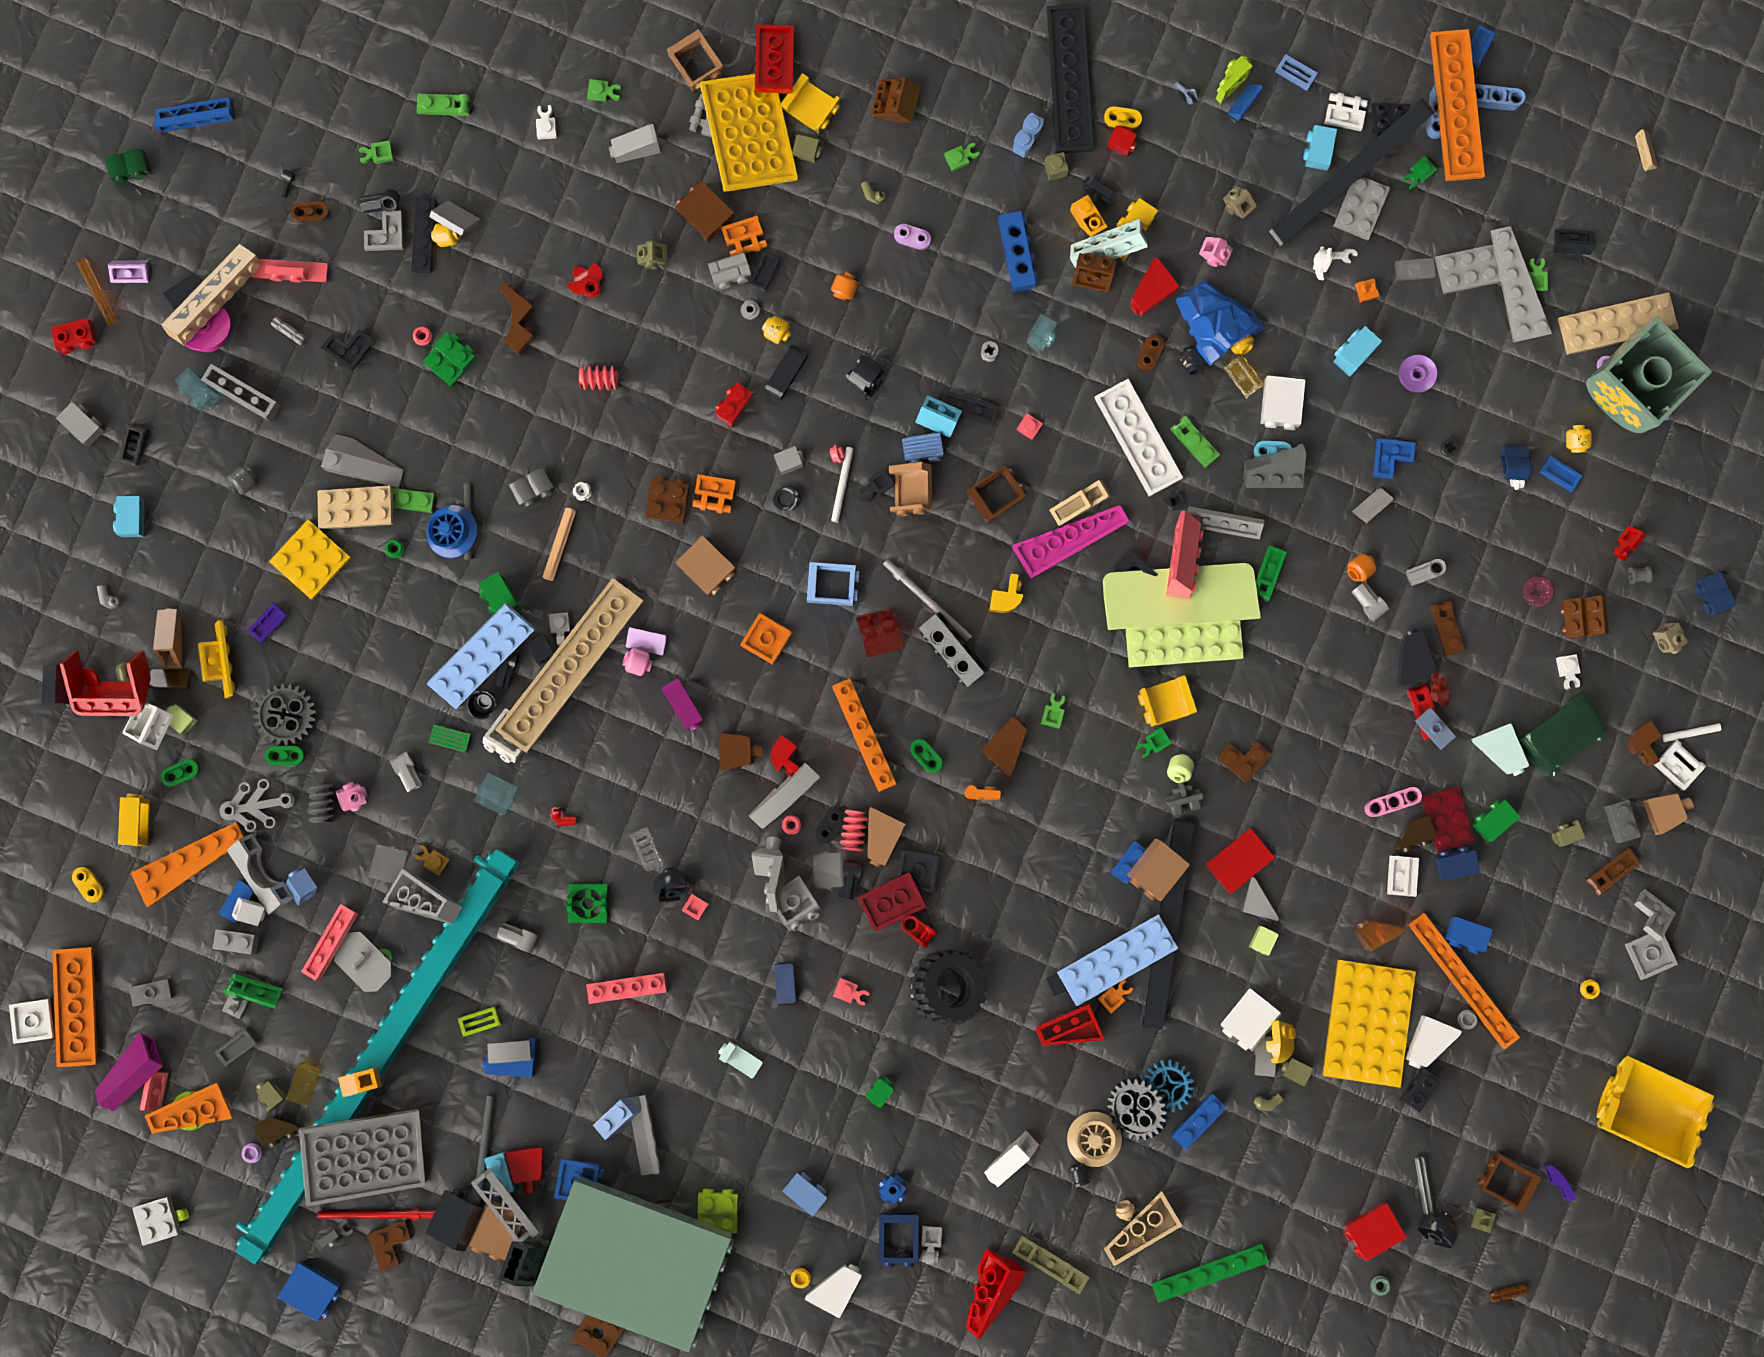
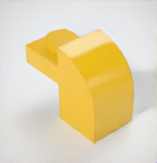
[989,574,1023,613]

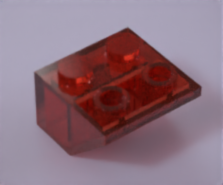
[856,608,904,658]

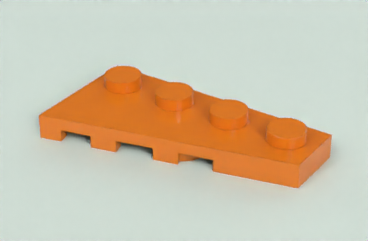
[145,1082,234,1134]

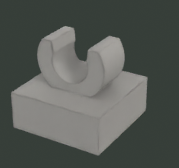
[222,996,250,1019]

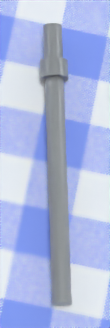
[883,559,972,641]

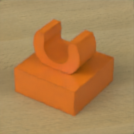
[1355,279,1379,303]

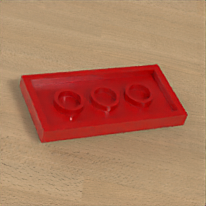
[755,24,794,94]

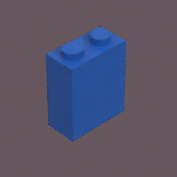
[278,1261,342,1322]

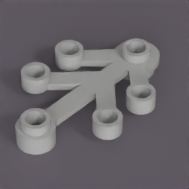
[220,779,296,832]

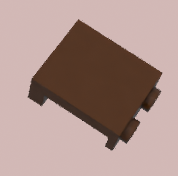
[675,181,735,243]

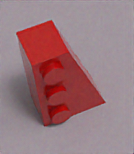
[1034,1004,1105,1046]

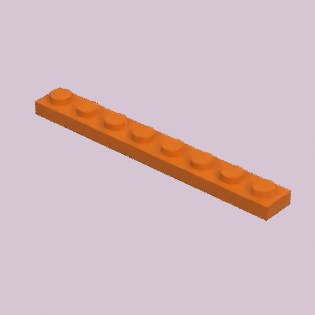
[1408,913,1520,1049]

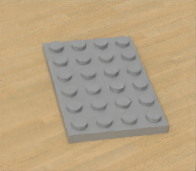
[299,1109,425,1207]

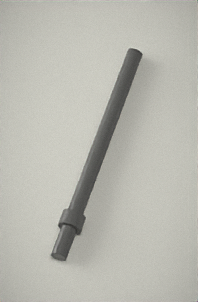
[472,1096,494,1205]

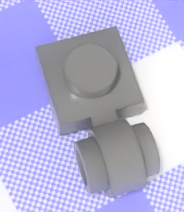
[921,1226,942,1265]

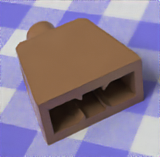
[1642,794,1694,835]

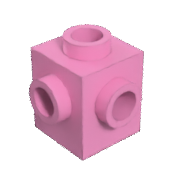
[1199,237,1233,267]
[335,782,368,811]

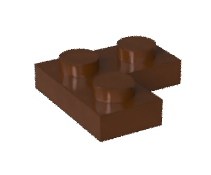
[1217,742,1271,784]
[367,1220,412,1272]

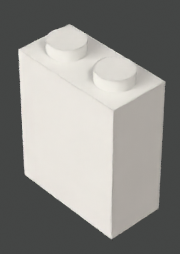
[1260,376,1305,430]
[1221,989,1282,1051]

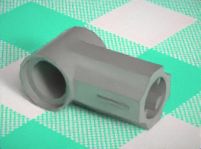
[1406,559,1446,586]
[1352,582,1389,622]
[390,751,423,793]
[496,922,539,953]

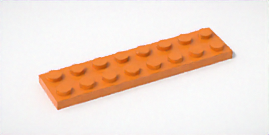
[1430,29,1485,181]

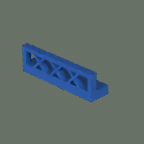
[154,97,234,133]

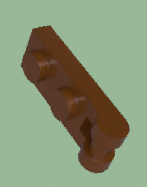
[1430,600,1465,657]
[1585,848,1641,896]

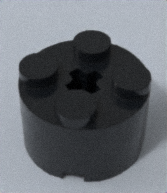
[845,355,887,400]

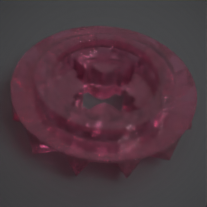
[1522,577,1553,607]

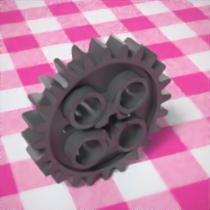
[253,683,317,746]

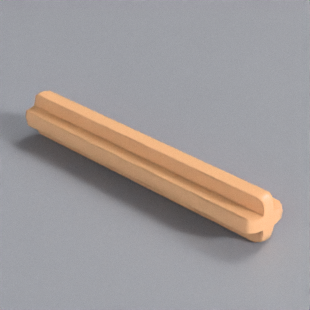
[543,508,576,581]

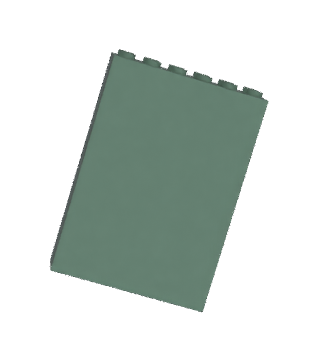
[532,1176,734,1352]

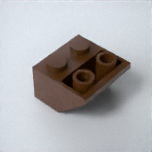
[871,78,921,123]

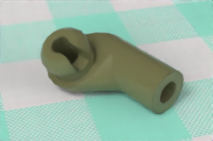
[861,181,885,204]
[115,662,130,682]
[1254,1093,1284,1111]

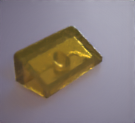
[1224,356,1264,398]
[286,1062,320,1106]

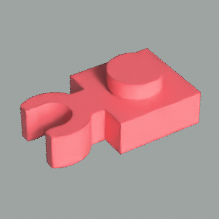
[833,978,869,1005]

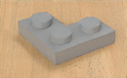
[364,211,403,251]
[1634,889,1676,941]

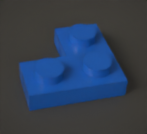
[1373,439,1415,479]

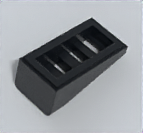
[118,423,149,466]

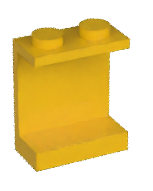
[781,73,841,134]
[1138,675,1197,727]

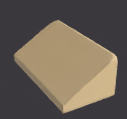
[1635,129,1658,171]

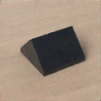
[41,665,70,705]

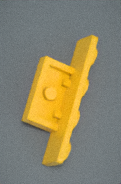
[198,620,235,698]

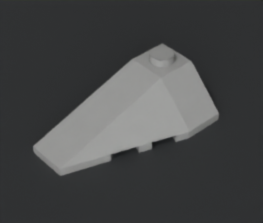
[321,434,404,489]

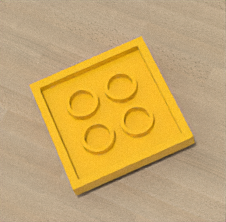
[269,520,351,600]

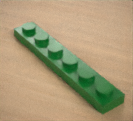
[1151,1243,1269,1302]

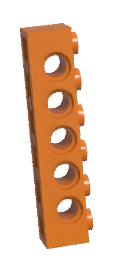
[832,678,896,793]

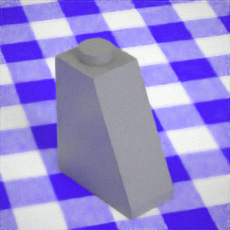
[609,124,660,163]

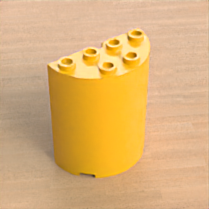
[1596,1056,1714,1168]

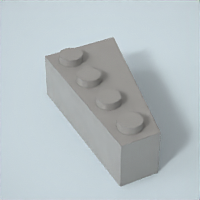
[383,869,462,924]

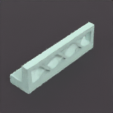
[1070,219,1148,268]

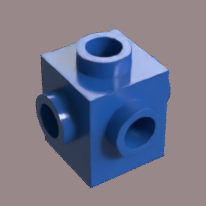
[878,1175,907,1204]

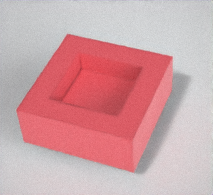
[1017,413,1043,440]
[681,894,708,921]

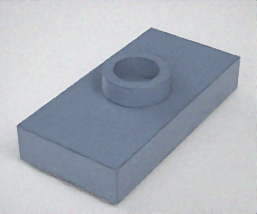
[1415,708,1456,750]

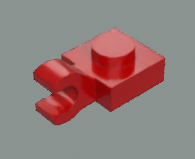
[1613,526,1646,562]

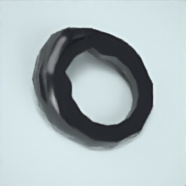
[773,486,802,511]

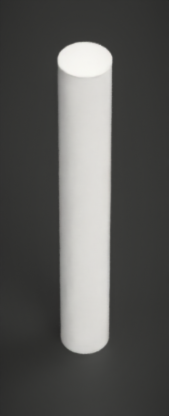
[1662,723,1721,742]

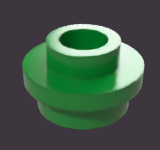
[385,539,404,558]

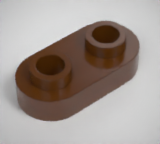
[290,201,330,223]
[1137,335,1164,372]

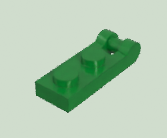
[1255,545,1287,602]
[224,974,283,1009]

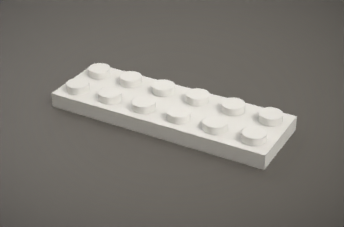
[1094,379,1183,497]

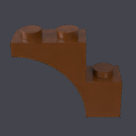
[499,282,535,357]

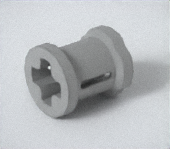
[981,341,998,362]

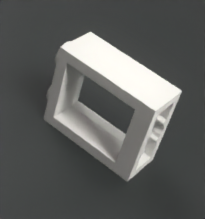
[123,702,174,750]

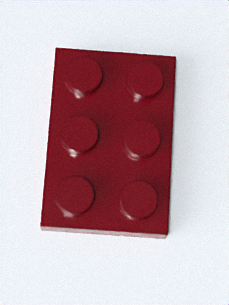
[1421,787,1475,853]
[857,872,927,932]

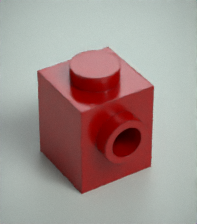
[1107,125,1137,156]

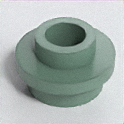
[1370,1275,1391,1296]

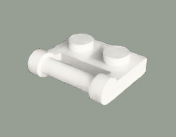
[1655,739,1706,791]

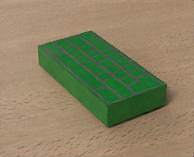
[428,724,471,753]

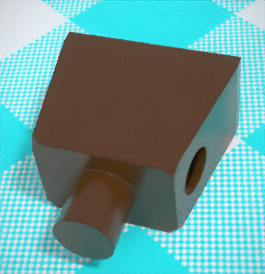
[719,733,763,771]

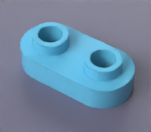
[1253,441,1292,457]

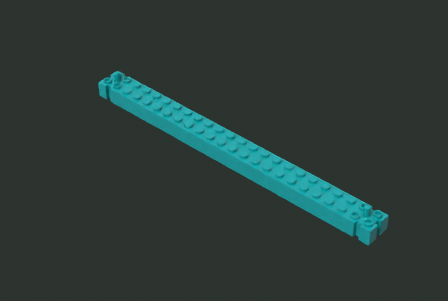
[235,849,521,1264]

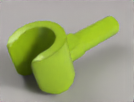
[175,1209,189,1221]

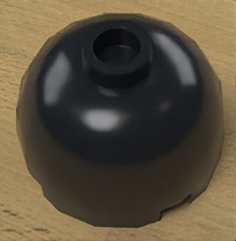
[653,867,692,903]
[1417,1212,1458,1249]

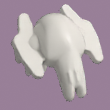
[1313,246,1358,280]

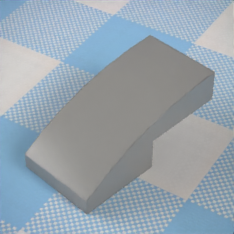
[1254,1036,1276,1077]
[487,1041,531,1064]

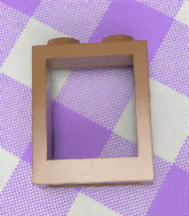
[667,29,724,92]

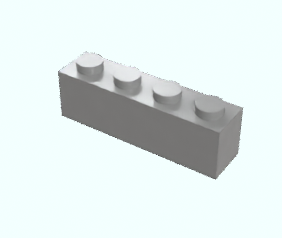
[201,364,281,422]

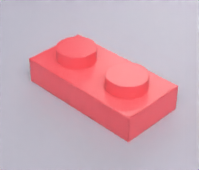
[140,1071,168,1111]

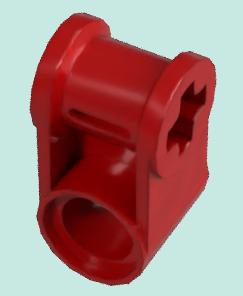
[901,916,938,949]

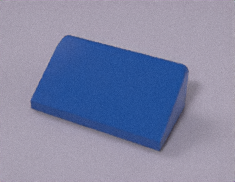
[1228,84,1263,121]

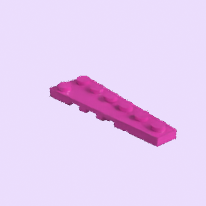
[1012,505,1130,579]

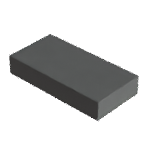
[215,1028,259,1067]

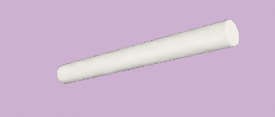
[831,447,854,523]

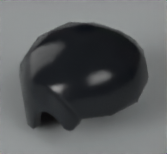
[466,689,497,720]

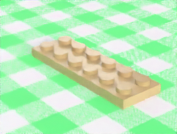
[1558,293,1679,355]

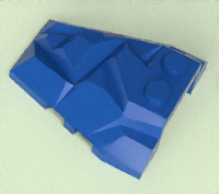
[1176,280,1266,366]

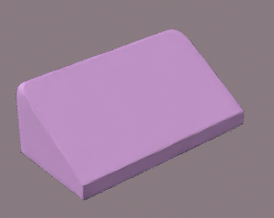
[108,260,149,283]
[626,627,667,656]

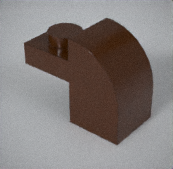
[1628,721,1662,766]

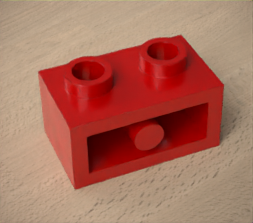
[50,318,98,354]
[715,382,754,428]

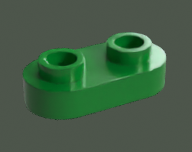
[910,739,942,773]
[265,746,305,766]
[161,759,200,787]

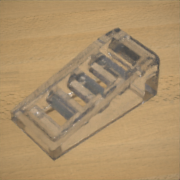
[630,827,664,872]

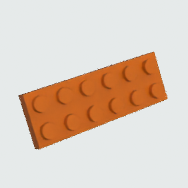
[52,947,98,1067]

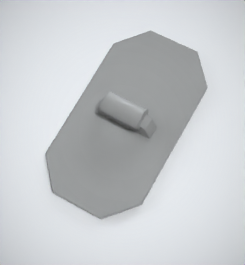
[334,932,391,992]

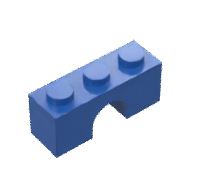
[1170,1093,1227,1150]

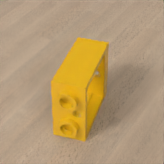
[118,794,150,846]

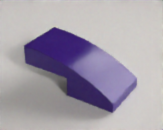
[1544,1164,1576,1202]

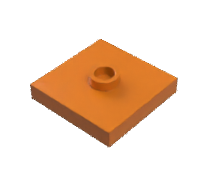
[740,613,793,665]

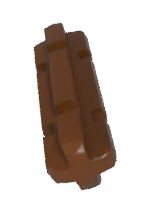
[1489,1284,1529,1303]

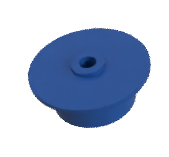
[426,505,478,558]

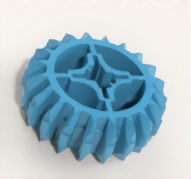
[1143,1060,1194,1112]

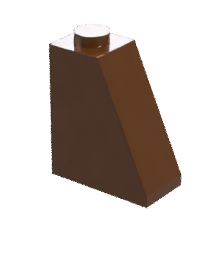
[981,717,1027,778]

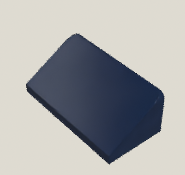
[774,963,797,1004]

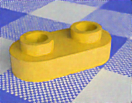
[1104,107,1142,130]
[72,867,104,902]

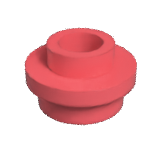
[413,327,432,346]
[830,444,845,463]
[782,815,801,835]

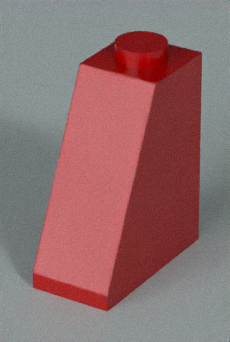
[1130,257,1179,317]

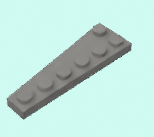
[1490,226,1552,342]

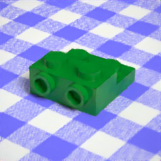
[422,332,477,387]

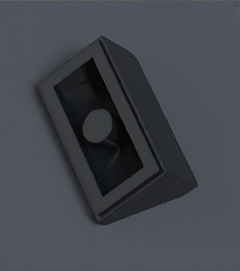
[1553,229,1594,255]

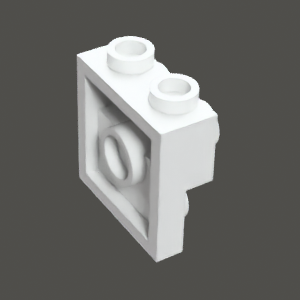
[483,708,523,763]

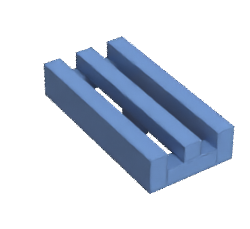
[1275,54,1317,91]

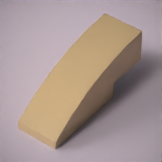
[1050,480,1111,526]

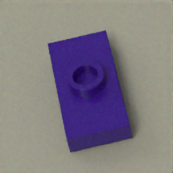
[247,602,289,644]

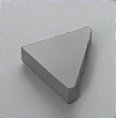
[1242,877,1279,921]

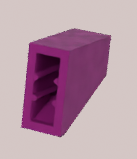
[662,679,704,732]

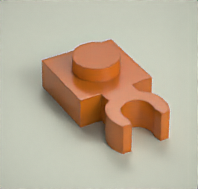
[1098,980,1133,1014]

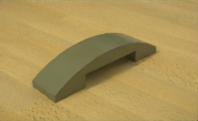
[1012,1236,1090,1295]

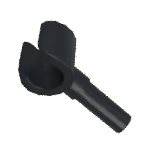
[281,169,295,198]

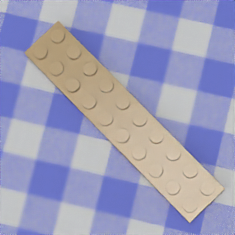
[495,578,643,753]

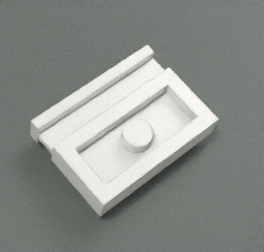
[1387,856,1419,897]

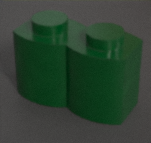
[105,149,150,184]

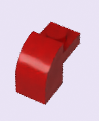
[771,735,799,777]

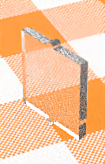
[368,844,408,883]
[813,852,844,890]

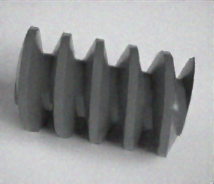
[309,784,334,823]

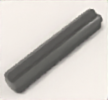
[1415,1156,1435,1215]

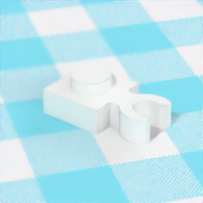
[536,105,557,140]
[1556,654,1580,689]

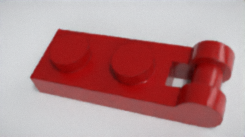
[1407,684,1437,741]

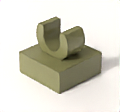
[1470,1207,1496,1233]

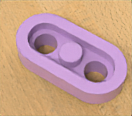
[894,224,931,250]

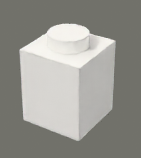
[232,897,265,926]

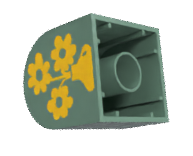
[1586,316,1712,433]

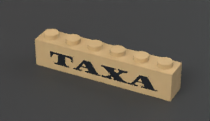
[161,244,261,346]

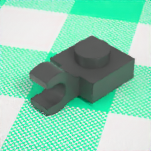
[318,1220,355,1248]

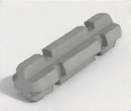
[271,317,306,345]

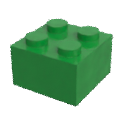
[478,572,522,616]

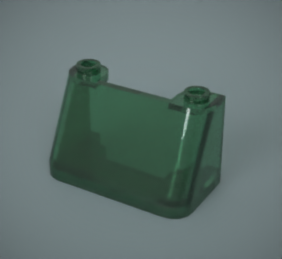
[1518,692,1607,777]

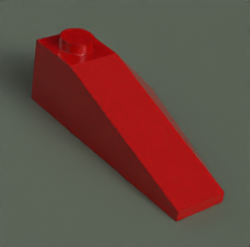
[966,1249,1026,1339]

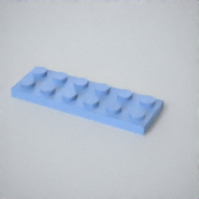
[427,603,534,709]
[1057,914,1178,1006]

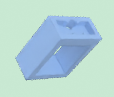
[807,562,859,606]

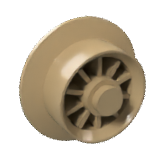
[1067,1112,1122,1167]

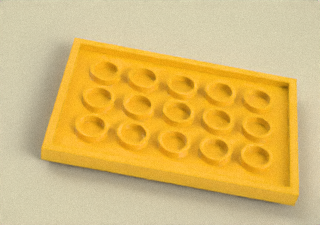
[700,74,798,192]
[1322,960,1416,1088]

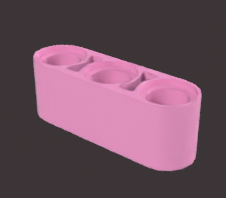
[1365,787,1422,817]

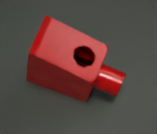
[505,1146,544,1194]

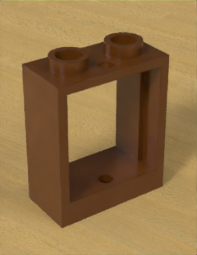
[966,465,1027,524]
[1477,1153,1541,1213]

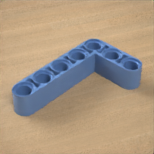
[1427,84,1526,139]

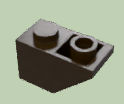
[1395,816,1436,852]
[252,1116,302,1148]

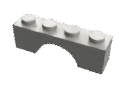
[227,834,294,914]

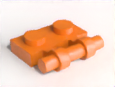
[721,216,767,256]
[693,474,736,514]

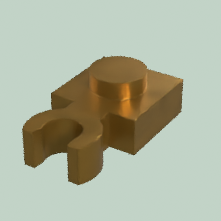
[413,845,450,876]

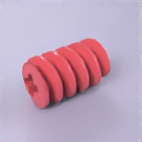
[579,365,619,390]
[840,810,868,851]

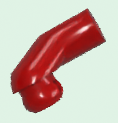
[550,807,577,826]

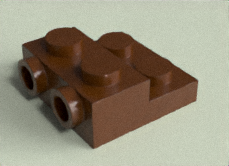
[1071,253,1116,293]
[645,476,690,524]
[1560,595,1609,639]

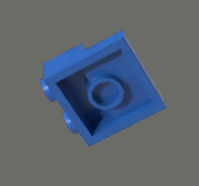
[554,1158,604,1200]

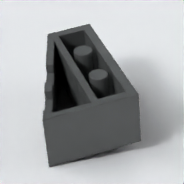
[1243,444,1306,488]

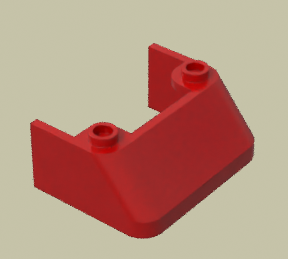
[60,650,151,716]

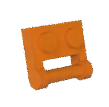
[964,785,1001,800]

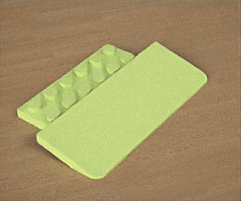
[1103,563,1261,667]

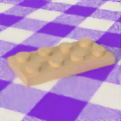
[318,486,394,529]

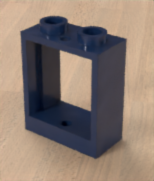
[879,1213,919,1267]

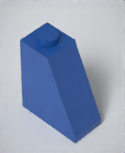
[482,1037,538,1078]

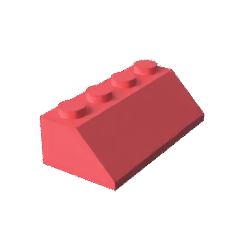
[1166,510,1203,599]

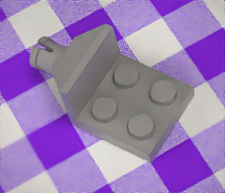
[752,837,786,912]

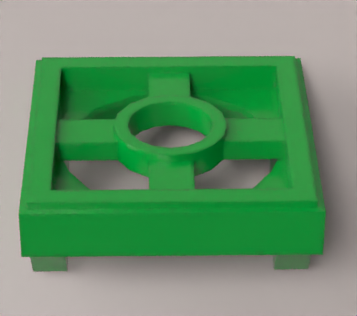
[567,884,608,923]

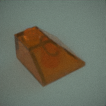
[1354,920,1406,951]

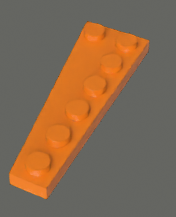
[131,822,245,907]

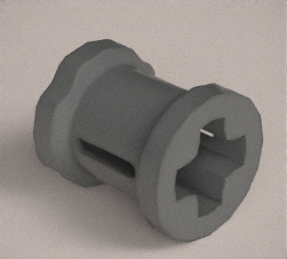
[1628,566,1652,584]

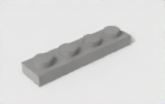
[1187,506,1264,540]

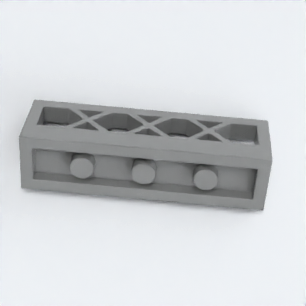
[629,1094,661,1176]
[471,1168,539,1241]

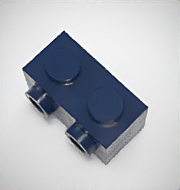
[1434,845,1480,881]

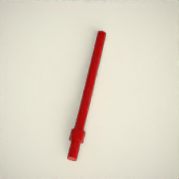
[318,1208,435,1220]

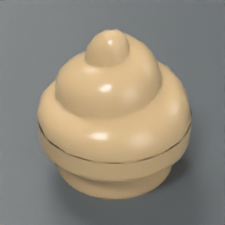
[1115,1200,1135,1221]

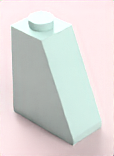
[1471,723,1529,776]

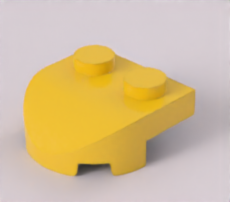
[1266,1021,1296,1064]

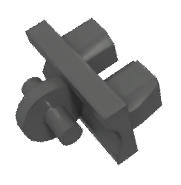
[1165,782,1203,815]

